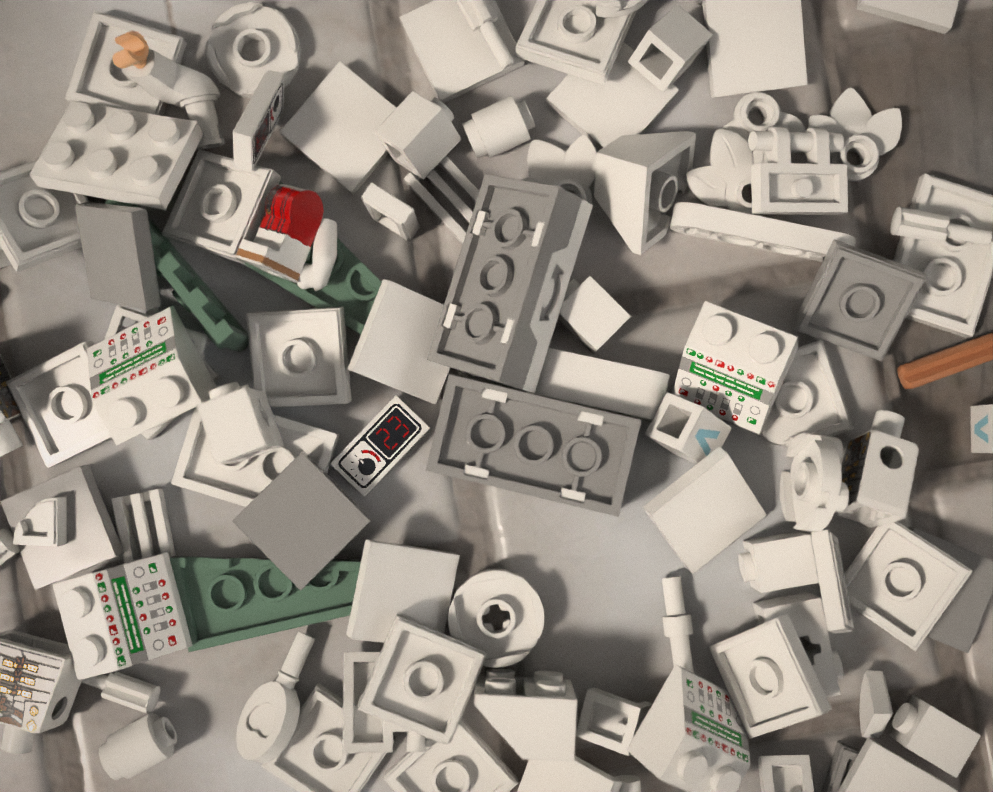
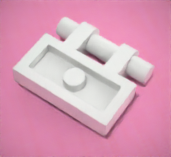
[748,127,848,215]
[342,652,426,754]

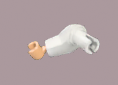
[113,31,225,150]

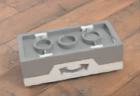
[427,174,593,393]
[426,374,641,517]

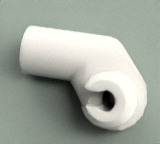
[297,218,337,291]

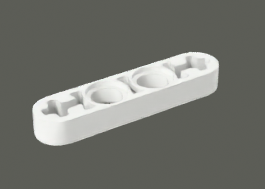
[670,202,856,262]

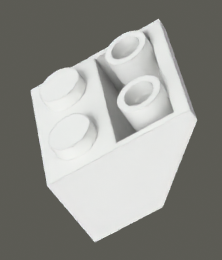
[474,668,577,762]

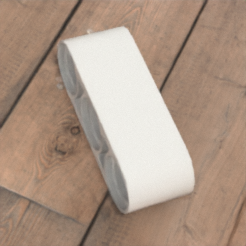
[525,348,670,421]

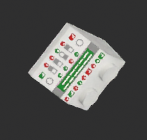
[672,301,798,435]
[87,306,217,445]
[53,552,193,680]
[627,664,751,792]

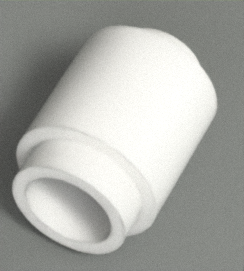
[462,95,536,159]
[99,713,177,780]

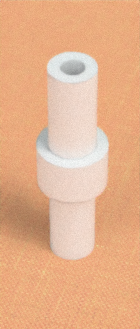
[662,576,694,673]

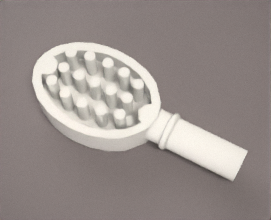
[236,631,316,763]

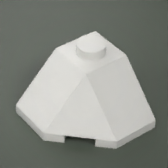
[592,131,696,255]

